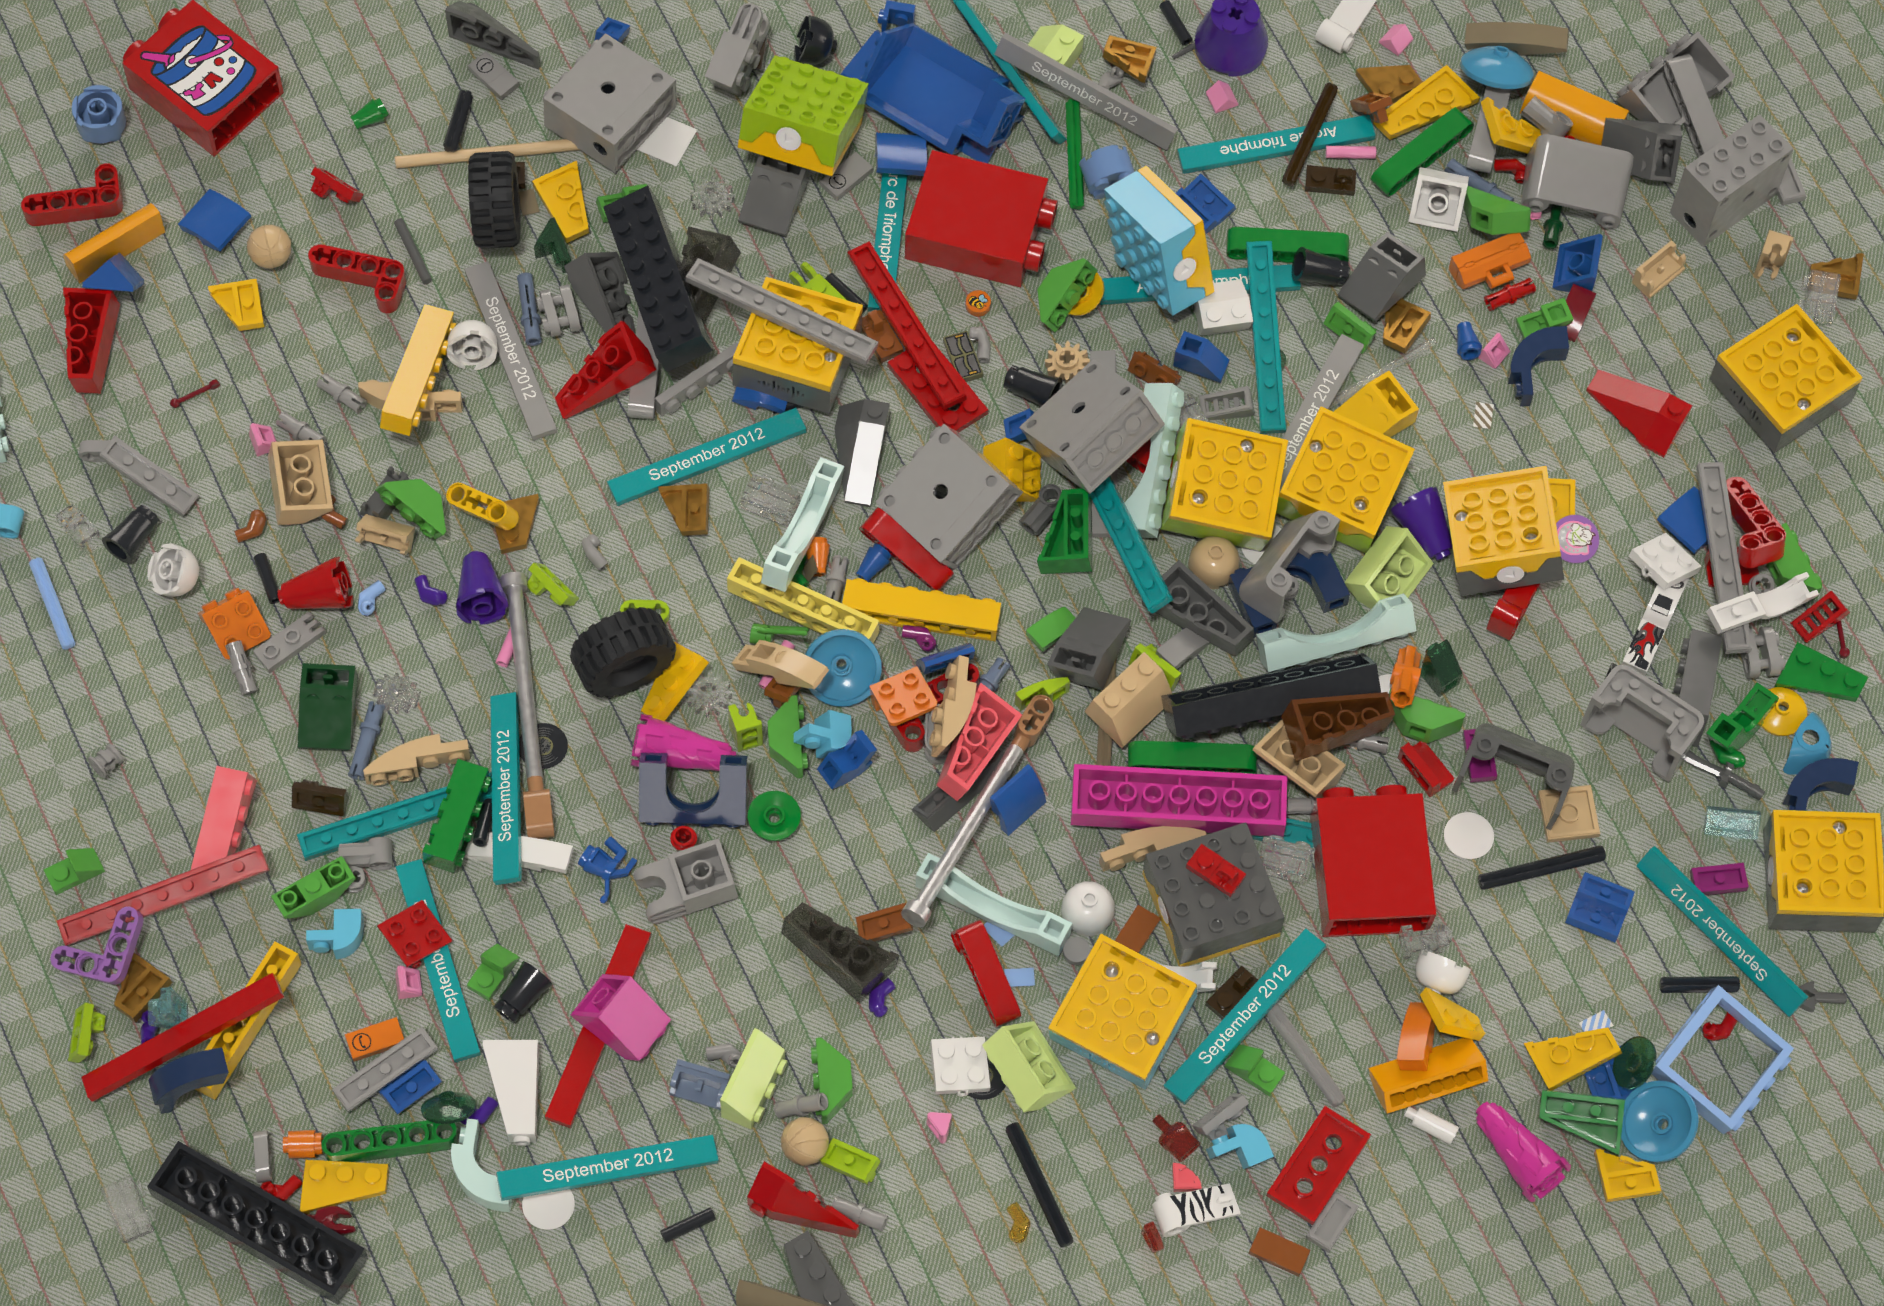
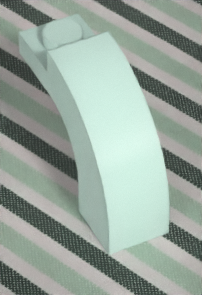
[451,1118,512,1212]

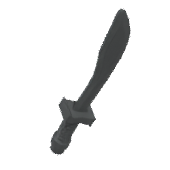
[1684,750,1765,800]

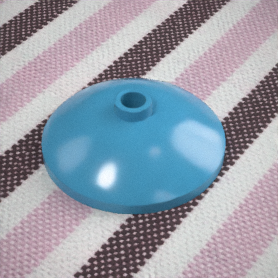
[1460,46,1534,89]
[805,629,882,707]
[1621,1081,1699,1163]

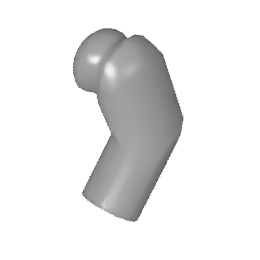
[1098,66,1124,90]
[969,326,990,364]
[581,534,608,571]
[705,1044,742,1068]

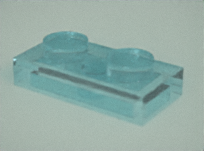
[1703,806,1761,840]

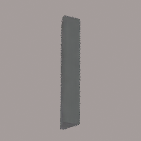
[911,749,1004,832]

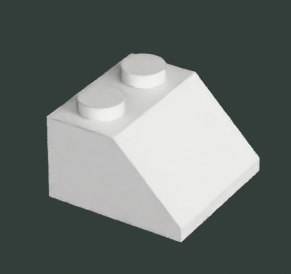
[1409,167,1469,232]
[1194,279,1253,336]

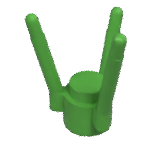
[750,623,809,644]

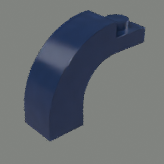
[1507,326,1569,407]
[1782,758,1859,811]
[148,1047,229,1114]

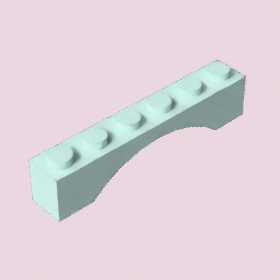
[1125,383,1184,538]
[761,457,844,592]
[1256,593,1416,672]
[915,853,1072,957]

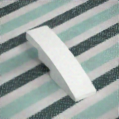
[465,831,573,874]

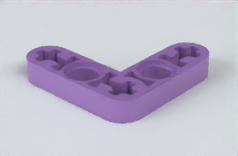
[50,907,144,985]

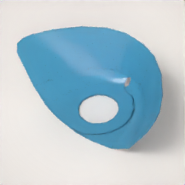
[1783,712,1832,775]

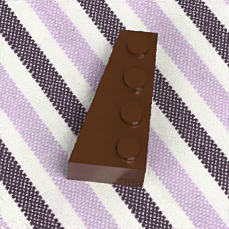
[1281,692,1395,761]

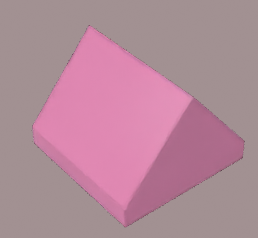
[1379,24,1413,56]
[1206,80,1238,113]
[1478,333,1511,369]
[249,423,277,457]
[395,965,422,1000]
[926,1112,952,1144]

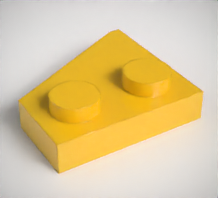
[1594,1149,1661,1203]

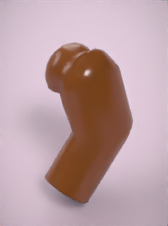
[321,495,348,529]
[234,509,266,543]

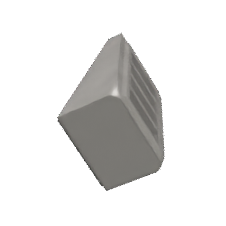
[1199,386,1255,421]

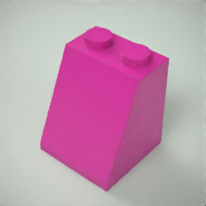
[571,974,671,1061]

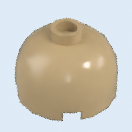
[1188,536,1240,589]

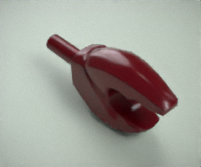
[306,1206,356,1235]

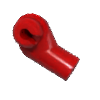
[1494,158,1526,184]
[1702,1012,1738,1041]
[260,1174,303,1201]

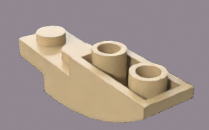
[358,380,463,422]
[732,640,829,689]
[929,655,977,757]
[363,734,471,786]
[1099,826,1207,872]

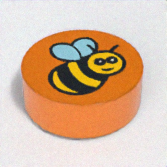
[965,290,991,317]

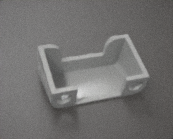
[1616,31,1736,126]

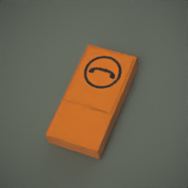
[345,1017,404,1062]

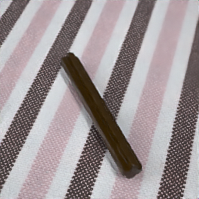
[1282,82,1338,186]

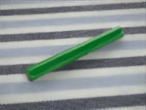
[1066,99,1084,210]

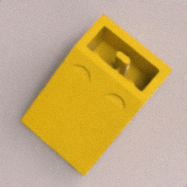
[1334,371,1419,437]

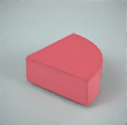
[1172,1163,1202,1192]

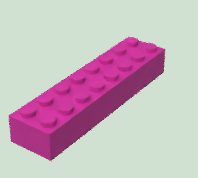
[1070,764,1287,837]

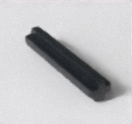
[443,90,473,152]
[1659,976,1740,993]

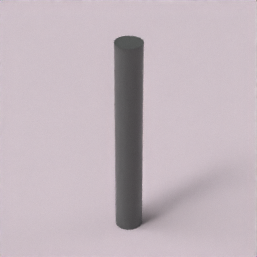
[394,218,432,284]

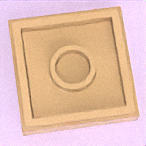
[1538,785,1600,843]

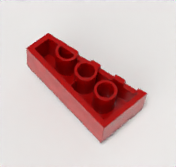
[63,287,120,394]

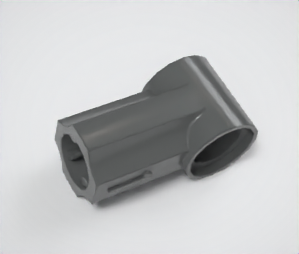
[1019,484,1061,536]

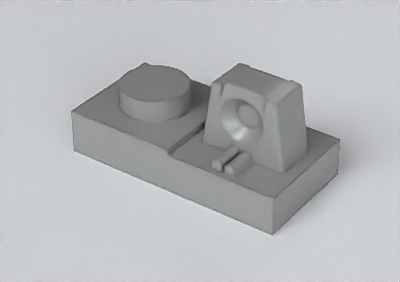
[1192,1093,1249,1142]

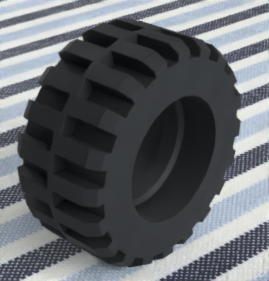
[468,151,521,249]
[570,607,676,698]

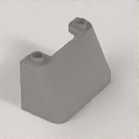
[1521,134,1634,229]
[1239,511,1340,624]
[1580,665,1704,783]

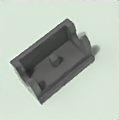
[360,466,409,520]

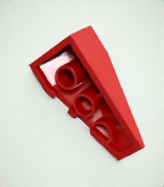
[555,321,656,419]
[1586,370,1693,458]
[747,1161,859,1238]

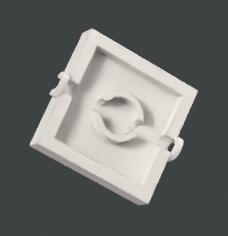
[1629,533,1701,590]
[930,1037,990,1097]

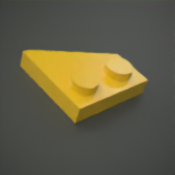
[208,279,264,331]
[1420,987,1486,1041]

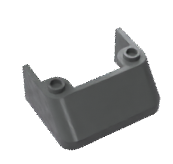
[1452,723,1575,830]

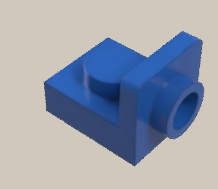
[878,0,916,32]
[594,17,630,43]
[1003,408,1034,443]

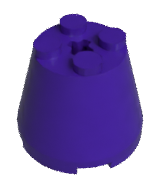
[1194,0,1268,77]

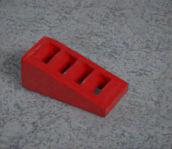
[1791,590,1850,643]

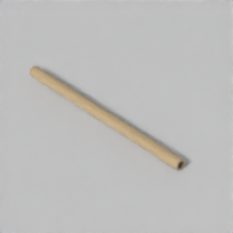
[395,139,580,169]

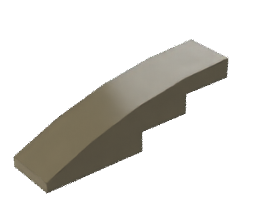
[1464,22,1569,56]

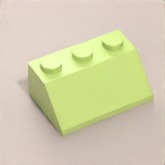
[1344,526,1434,609]
[982,1021,1076,1112]
[720,1028,788,1130]

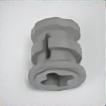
[88,743,124,779]

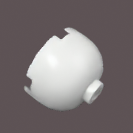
[447,320,498,370]
[147,543,199,597]
[1061,881,1115,937]
[1415,949,1471,995]

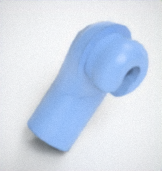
[358,580,386,616]

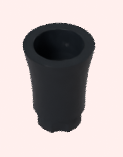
[1292,247,1350,285]
[1003,365,1062,406]
[102,505,159,563]
[493,961,552,1023]

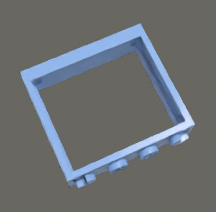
[1648,985,1794,1134]

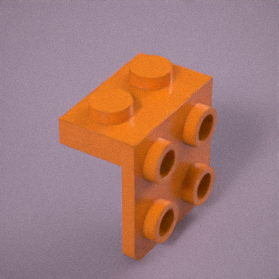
[198,587,271,659]
[869,666,938,726]

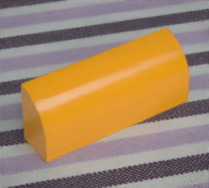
[1519,71,1629,145]
[63,203,165,284]
[1368,1038,1489,1114]

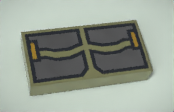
[943,331,983,382]

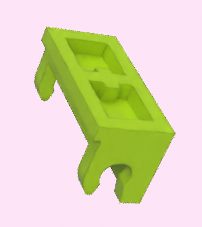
[728,703,763,752]

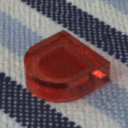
[1141,1221,1164,1253]

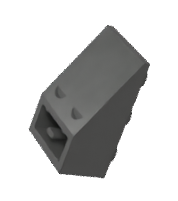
[1601,118,1682,182]
[738,154,811,236]
[1337,232,1426,322]
[1047,607,1131,690]

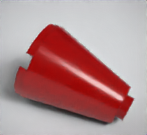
[278,556,354,609]

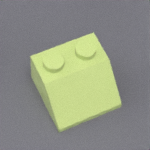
[1028,24,1084,68]

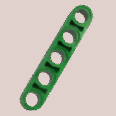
[1370,107,1474,197]
[1226,227,1349,263]
[1127,741,1257,774]
[321,1118,459,1162]

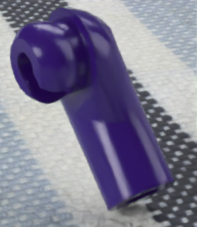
[414,575,448,606]
[868,978,896,1017]
[140,1010,160,1044]
[458,1096,499,1125]

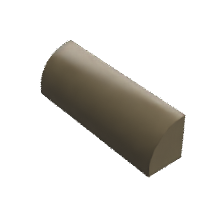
[736,1279,827,1306]

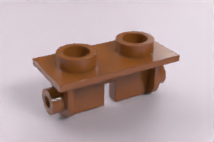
[1127,351,1182,385]

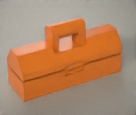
[1449,232,1531,289]

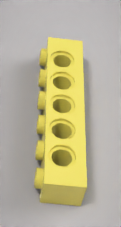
[727,557,879,644]

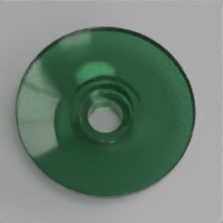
[1613,1036,1657,1089]
[421,1091,476,1124]

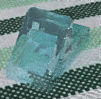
[148,987,188,1029]

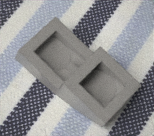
[1156,628,1210,669]

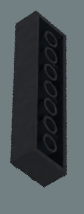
[603,185,713,372]
[1161,653,1381,739]
[147,1141,368,1305]

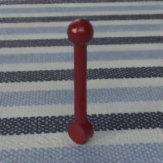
[170,379,220,408]
[1832,608,1850,659]

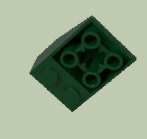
[297,663,358,751]

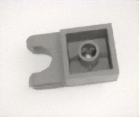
[705,3,770,97]
[634,838,738,924]

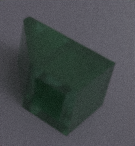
[1420,639,1463,697]

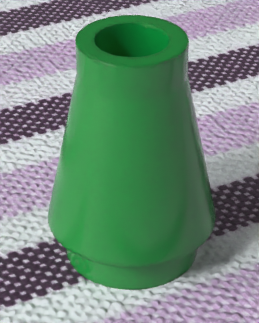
[350,98,389,129]

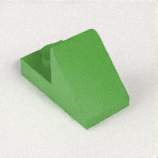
[43,848,105,895]
[467,944,520,1001]
[1224,1044,1285,1097]

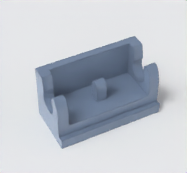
[669,1059,730,1110]

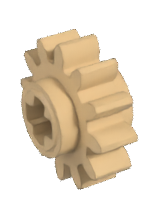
[1045,341,1090,384]

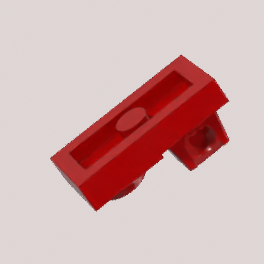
[311,167,364,203]
[1186,844,1246,897]

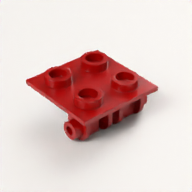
[377,900,452,969]

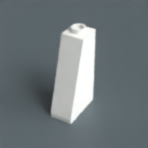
[483,1040,539,1146]

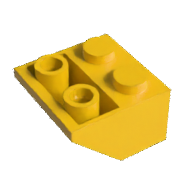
[983,437,1041,502]

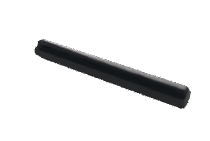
[1478,845,1606,890]
[1006,1122,1073,1248]

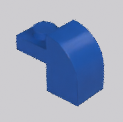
[817,730,877,789]

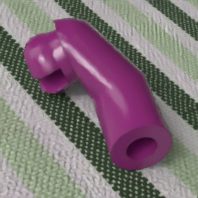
[902,625,936,652]

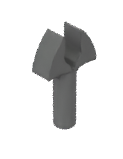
[1799,981,1847,1013]

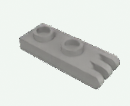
[253,612,326,674]

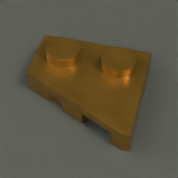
[1355,65,1422,108]
[1806,253,1864,300]
[1383,299,1431,354]
[658,483,709,536]
[494,494,539,554]
[114,953,172,1023]

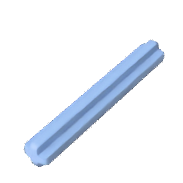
[29,557,75,650]

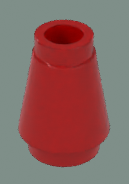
[670,826,697,852]

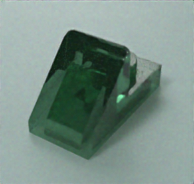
[534,217,571,274]

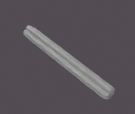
[1266,1003,1345,1107]

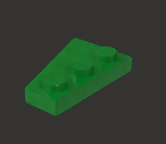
[1774,642,1868,702]

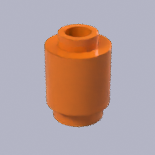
[283,1130,323,1159]

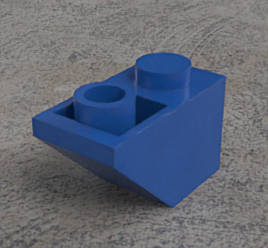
[1173,331,1230,383]

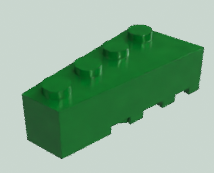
[422,759,492,873]

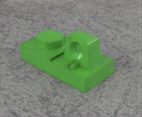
[1323,302,1377,353]

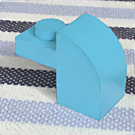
[793,710,852,759]
[306,909,364,959]
[1206,1124,1274,1169]

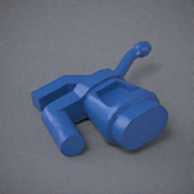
[578,836,637,904]

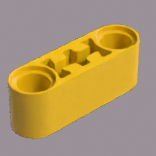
[446,482,519,530]

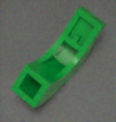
[1706,682,1779,753]

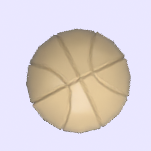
[247,225,291,269]
[781,1117,829,1166]

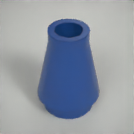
[1457,321,1482,360]
[855,543,892,582]

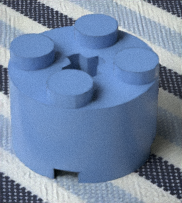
[72,85,126,144]
[1079,145,1135,199]

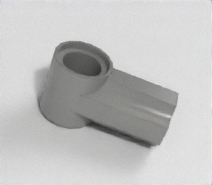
[1521,96,1573,137]
[339,837,392,871]

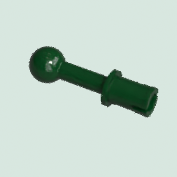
[1543,204,1564,249]

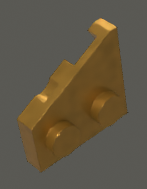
[1102,35,1157,83]

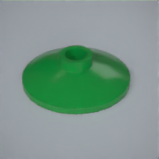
[748,791,801,841]

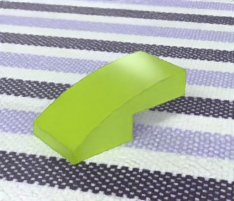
[1014,677,1070,711]

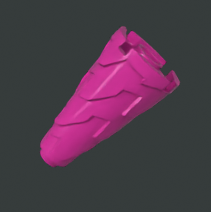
[630,714,736,771]
[1476,1102,1571,1202]

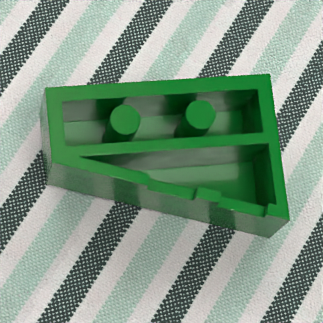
[1037,488,1092,574]
[1539,1089,1625,1155]

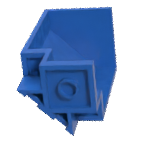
[841,23,1026,163]

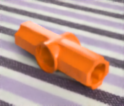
[1390,645,1421,708]

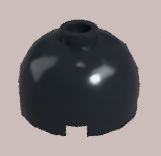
[794,15,837,66]

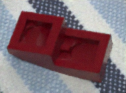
[1566,284,1597,342]

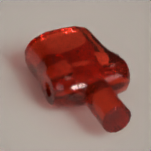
[1152,1114,1200,1162]

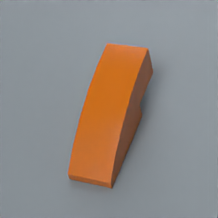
[1397,1002,1435,1071]

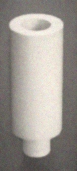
[1404,1107,1459,1145]

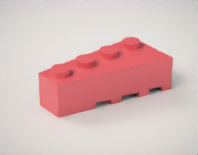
[937,683,1022,801]
[191,766,257,870]

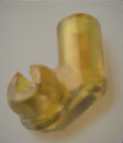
[1006,1202,1031,1243]

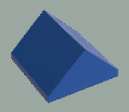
[1553,234,1603,292]
[82,253,144,292]

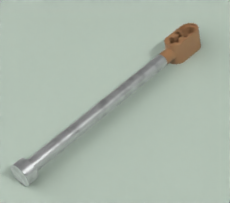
[500,572,555,839]
[901,695,1054,927]

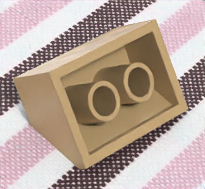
[268,440,333,525]
[1085,652,1172,748]
[1252,720,1346,798]

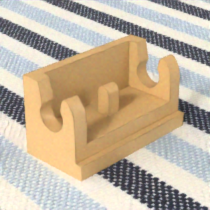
[1753,230,1794,281]
[1632,240,1686,299]
[355,514,415,555]

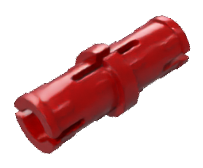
[1484,278,1536,311]

